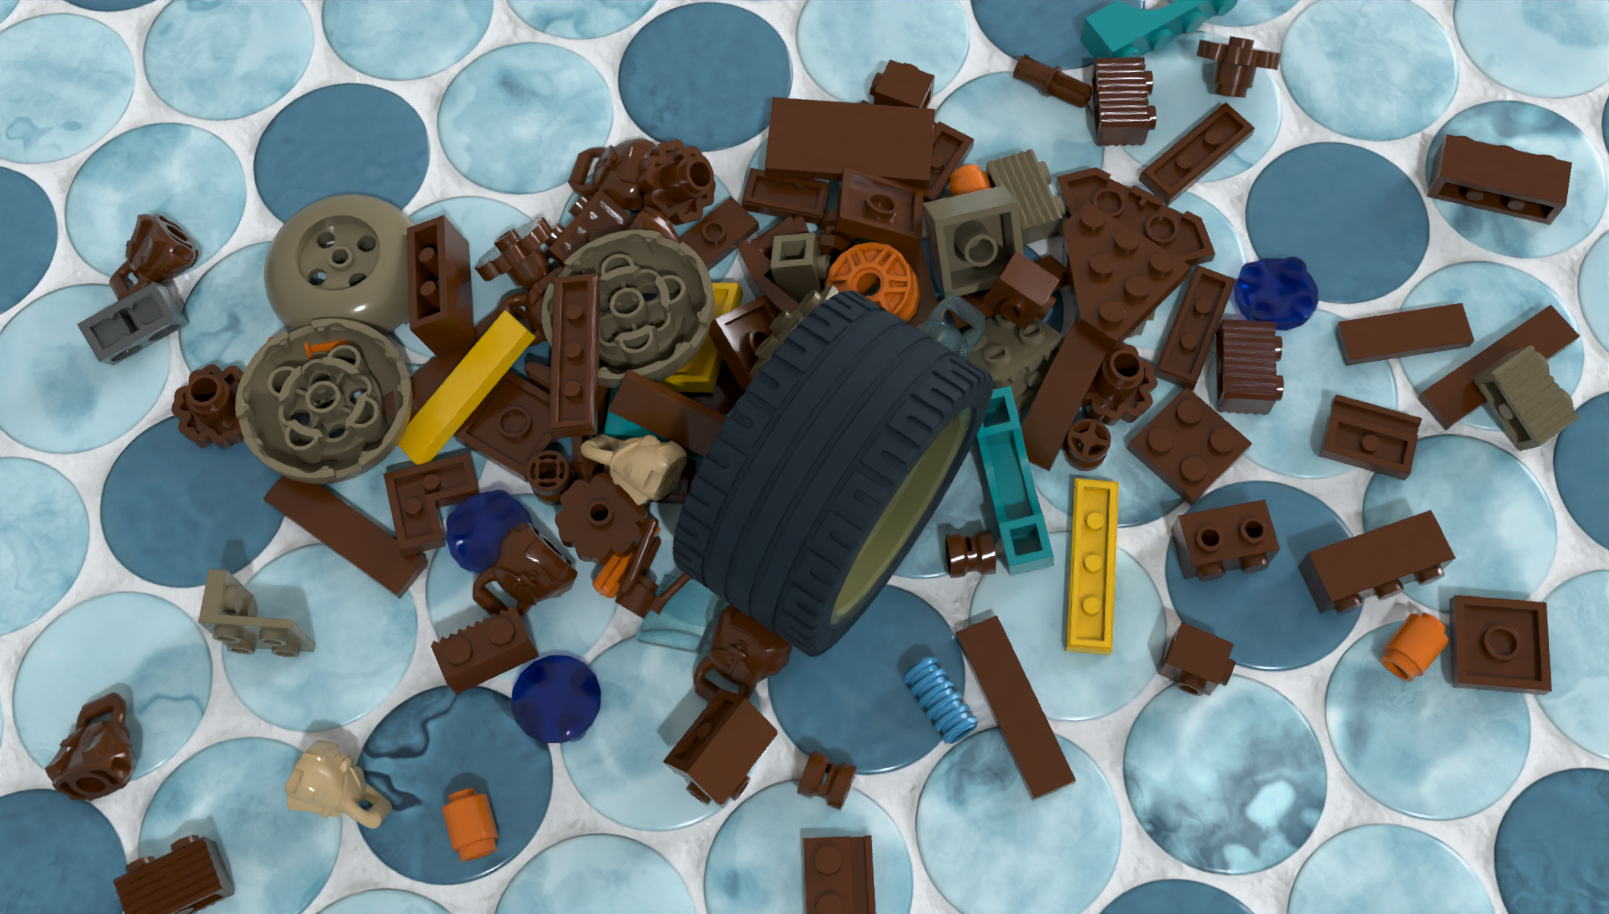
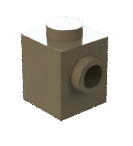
[770,232,830,300]

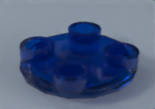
[1234,257,1319,331]
[446,490,533,576]
[511,655,602,744]

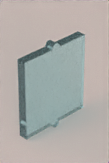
[635,574,724,654]

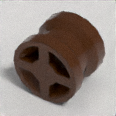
[1063,418,1111,471]

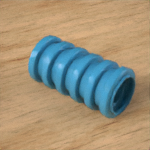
[902,657,979,744]

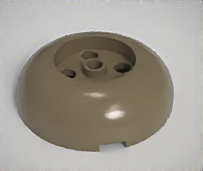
[264,194,416,336]
[542,230,715,389]
[235,318,413,484]

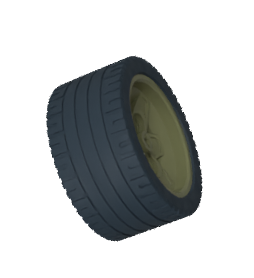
[672,291,994,657]

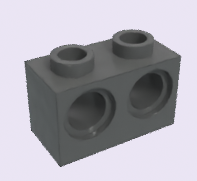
[77,282,188,365]

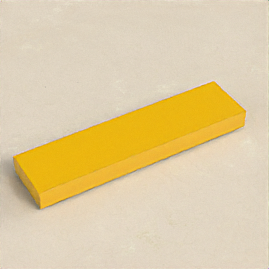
[398,310,536,465]
[1065,478,1119,655]

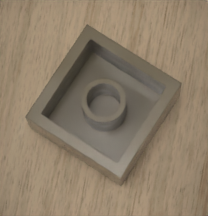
[923,185,1024,299]

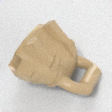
[581,434,687,505]
[284,740,392,829]

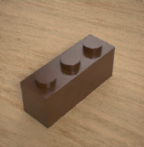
[1427,134,1572,225]
[407,215,474,356]
[1298,510,1456,615]

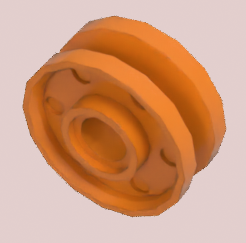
[825,242,921,323]

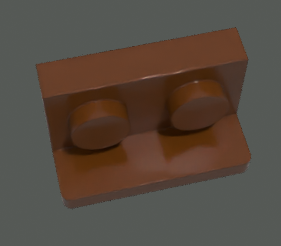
[543,189,635,267]

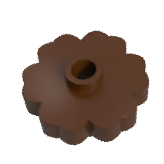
[1196,36,1281,98]
[637,139,716,226]
[474,217,553,292]
[1081,343,1158,426]
[171,364,244,449]
[555,473,648,565]

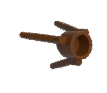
[615,518,692,619]

